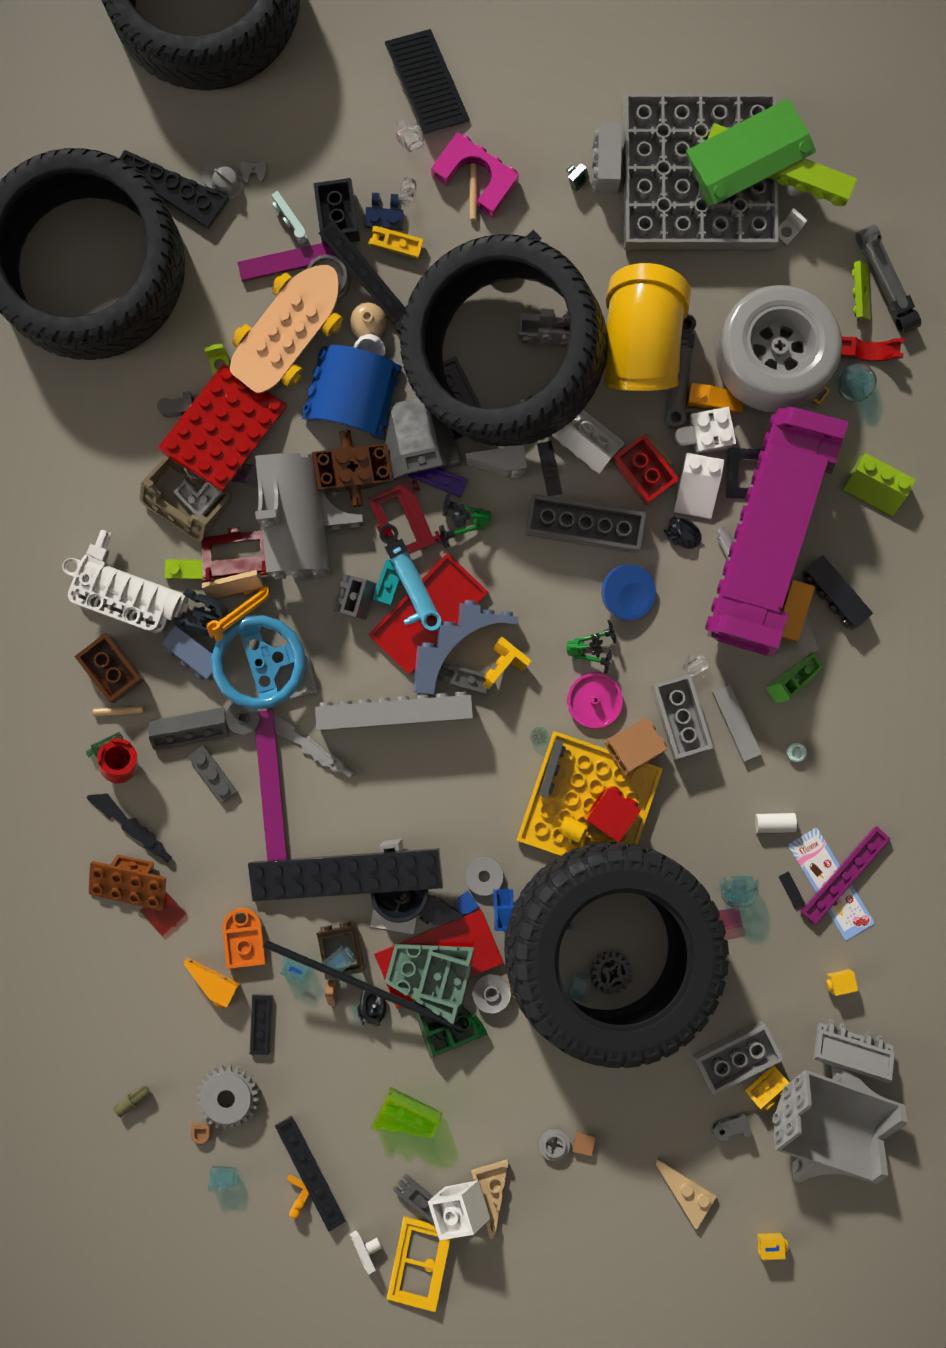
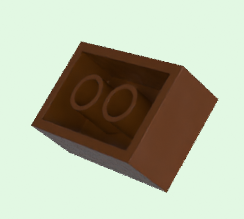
[74,633,145,703]

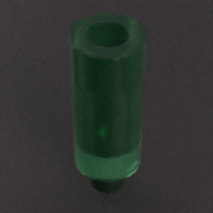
[86,732,124,757]

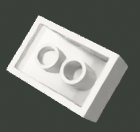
[673,453,724,519]

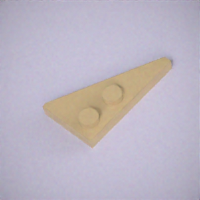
[655,1158,716,1229]

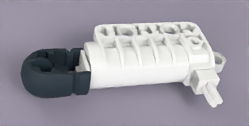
[62,530,229,636]

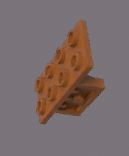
[89,854,166,911]

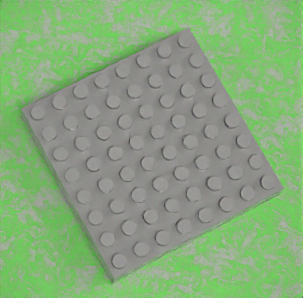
[623,93,779,250]

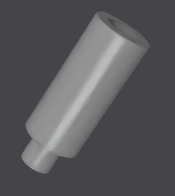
[716,527,735,561]

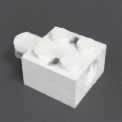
[674,407,736,455]

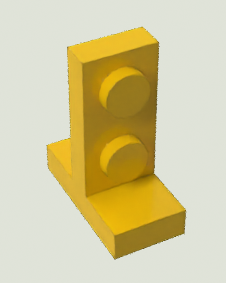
[483,637,532,690]

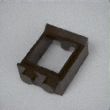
[316,921,365,980]

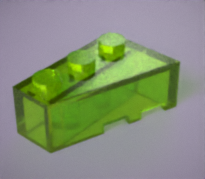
[371,1087,443,1138]

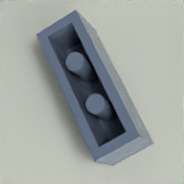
[161,626,224,680]

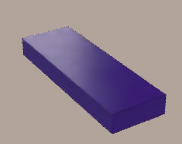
[408,468,468,498]

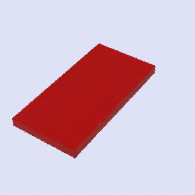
[368,553,489,675]
[374,909,504,1008]

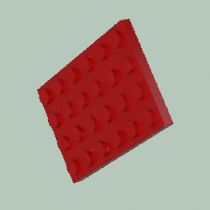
[158,363,287,492]

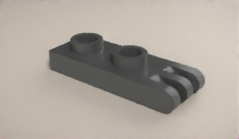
[393,1174,434,1224]

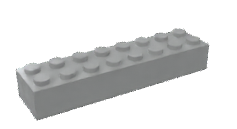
[315,692,473,731]

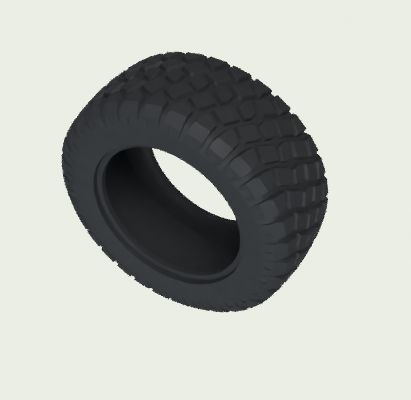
[505,842,729,1068]

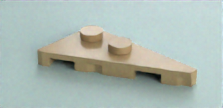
[471,1160,508,1239]

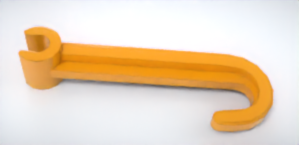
[207,584,270,641]

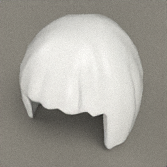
[354,334,386,357]

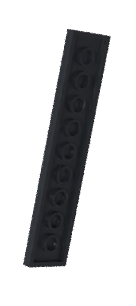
[248,848,443,901]

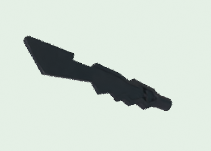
[86,793,172,863]

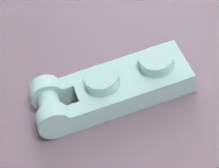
[272,191,307,244]

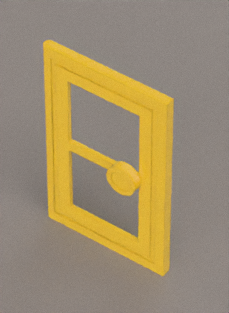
[387,1216,451,1312]

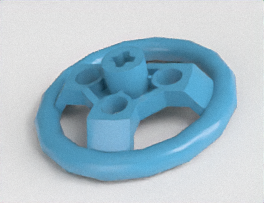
[211,615,306,710]

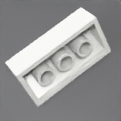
[552,410,625,474]

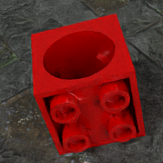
[583,786,641,842]

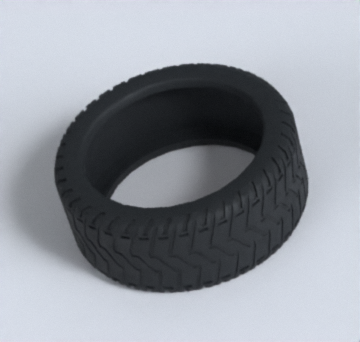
[101,0,300,90]
[0,148,185,360]
[400,234,607,447]

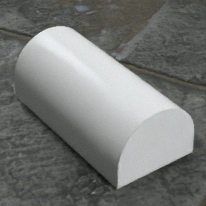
[755,813,797,833]

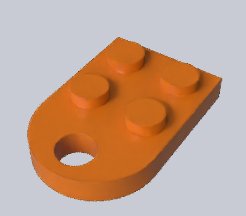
[222,908,266,969]

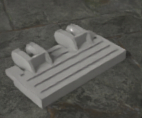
[814,1019,895,1083]

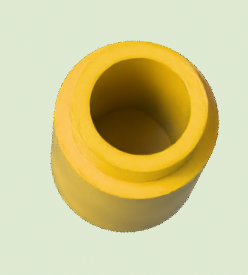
[558,817,588,843]

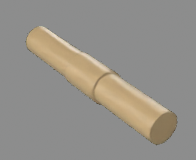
[92,706,144,716]

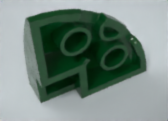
[413,1000,488,1059]

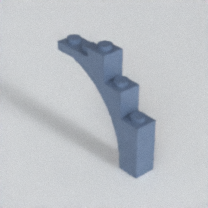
[413,600,518,694]

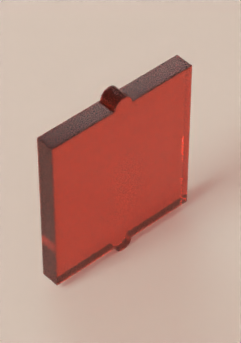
[140,890,186,936]

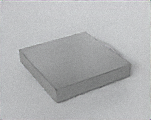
[275,655,318,701]

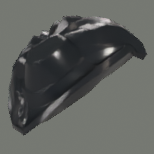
[664,516,702,549]
[357,990,387,1026]

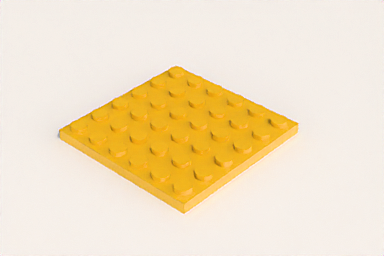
[516,731,663,856]

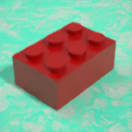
[612,434,679,506]

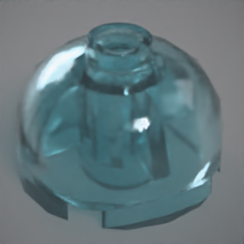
[837,363,877,403]
[720,875,759,910]

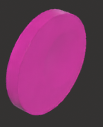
[567,673,623,728]

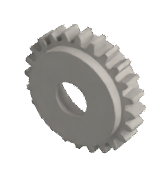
[196,1065,259,1130]

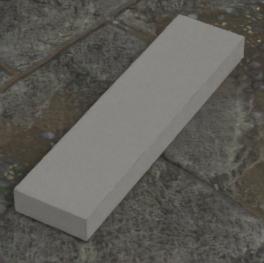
[712,684,762,762]

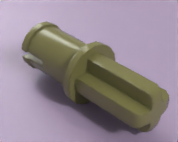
[114,1085,151,1118]

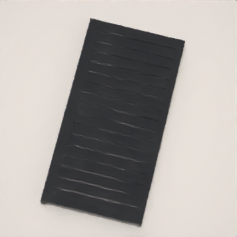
[385,29,470,134]

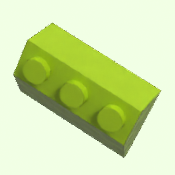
[842,453,916,517]

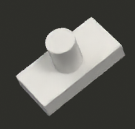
[349,1231,382,1275]

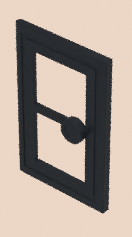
[726,448,765,498]

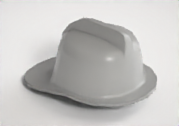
[202,161,244,200]

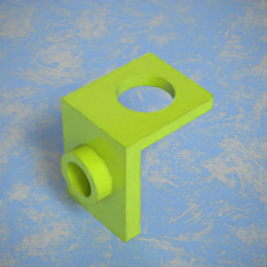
[204,344,230,376]

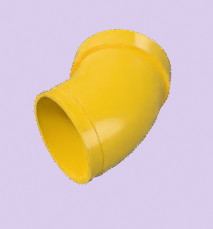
[604,263,691,391]

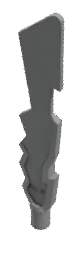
[274,713,354,778]

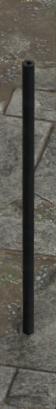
[262,939,462,1031]

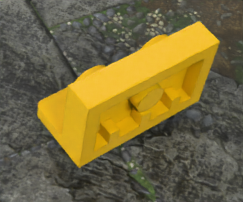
[745,1065,789,1111]

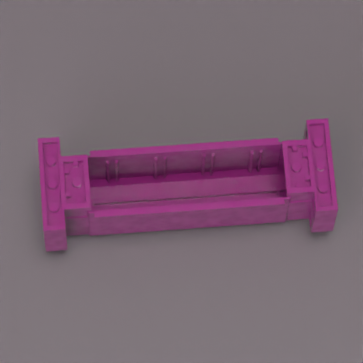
[705,407,849,658]

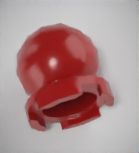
[97,738,138,784]

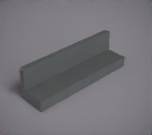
[148,707,229,750]

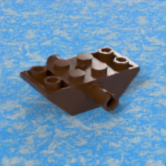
[311,430,393,508]

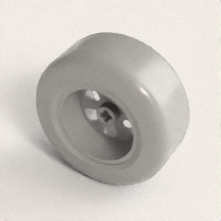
[716,285,842,413]

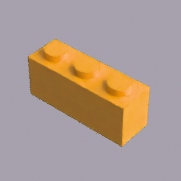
[781,580,815,643]

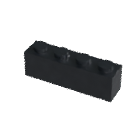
[802,555,873,630]

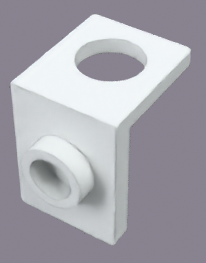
[778,208,807,245]

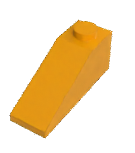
[686,383,744,414]
[183,958,240,1008]

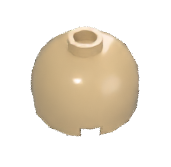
[349,302,388,338]

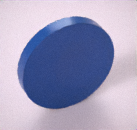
[601,564,656,620]

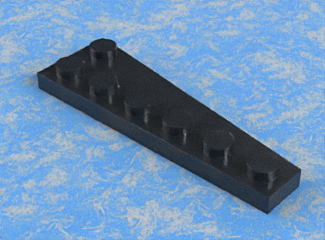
[119,150,229,229]

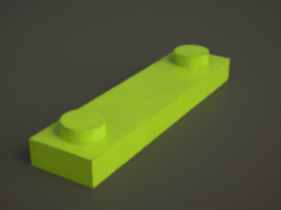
[165,559,229,580]

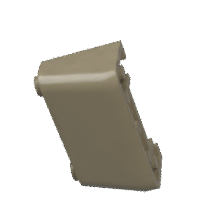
[140,456,232,542]

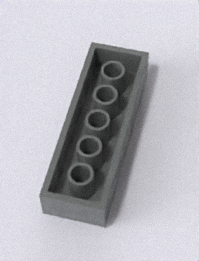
[525,494,646,553]

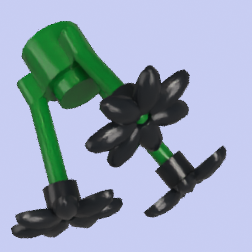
[567,620,616,674]

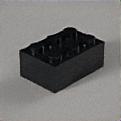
[313,178,360,246]

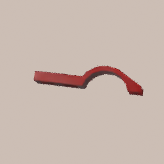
[841,337,905,362]

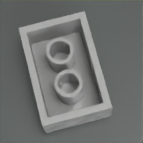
[591,122,622,194]

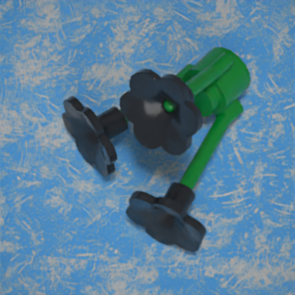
[439,493,492,548]

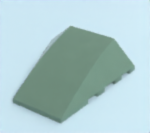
[385,944,475,1024]

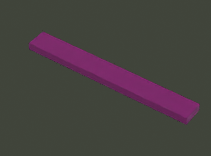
[255,710,287,861]

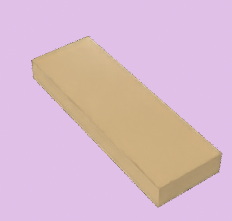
[202,570,263,599]

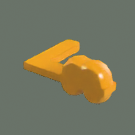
[287,1174,309,1220]

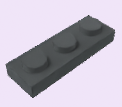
[539,739,566,798]
[187,745,238,803]

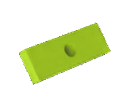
[852,261,871,322]

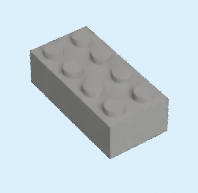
[651,674,713,759]
[693,1020,784,1095]

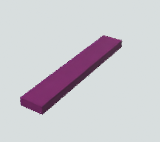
[237,243,339,282]
[800,826,891,925]

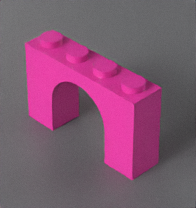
[431,132,519,218]

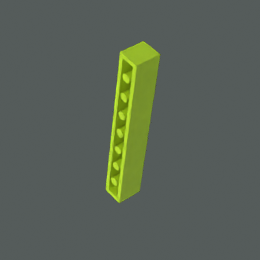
[708,123,857,206]

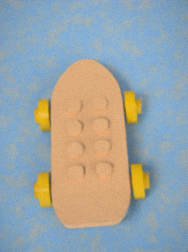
[230,265,343,393]

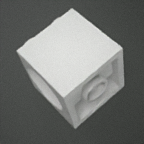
[428,1180,490,1240]

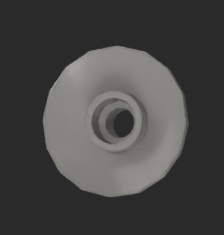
[472,974,511,1014]

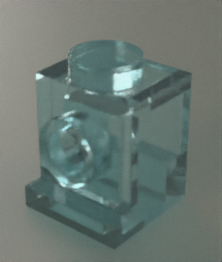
[208,1166,239,1192]

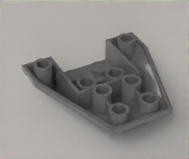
[385,398,462,481]

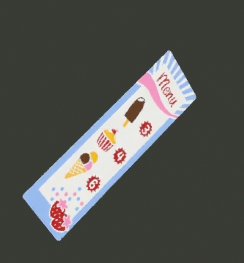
[788,828,875,940]

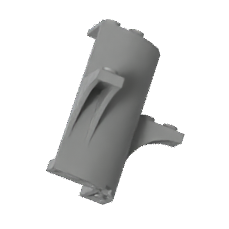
[255,453,364,580]
[773,1065,908,1184]

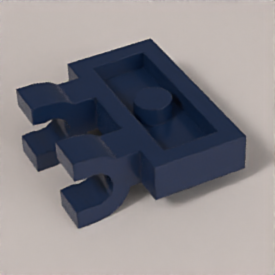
[365,192,404,231]

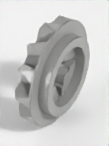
[539,1129,570,1161]

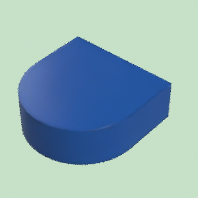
[456,890,479,914]

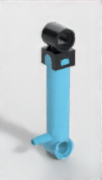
[379,524,441,631]

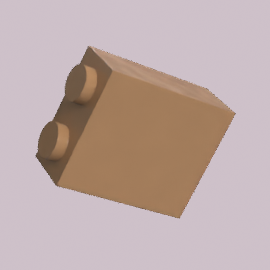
[604,717,667,777]

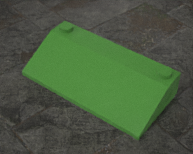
[685,98,816,205]

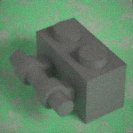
[334,574,377,620]

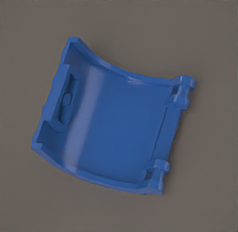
[302,345,402,440]

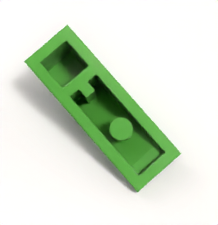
[766,652,824,703]

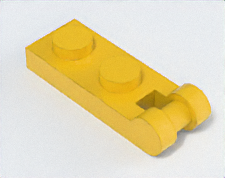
[368,226,424,259]

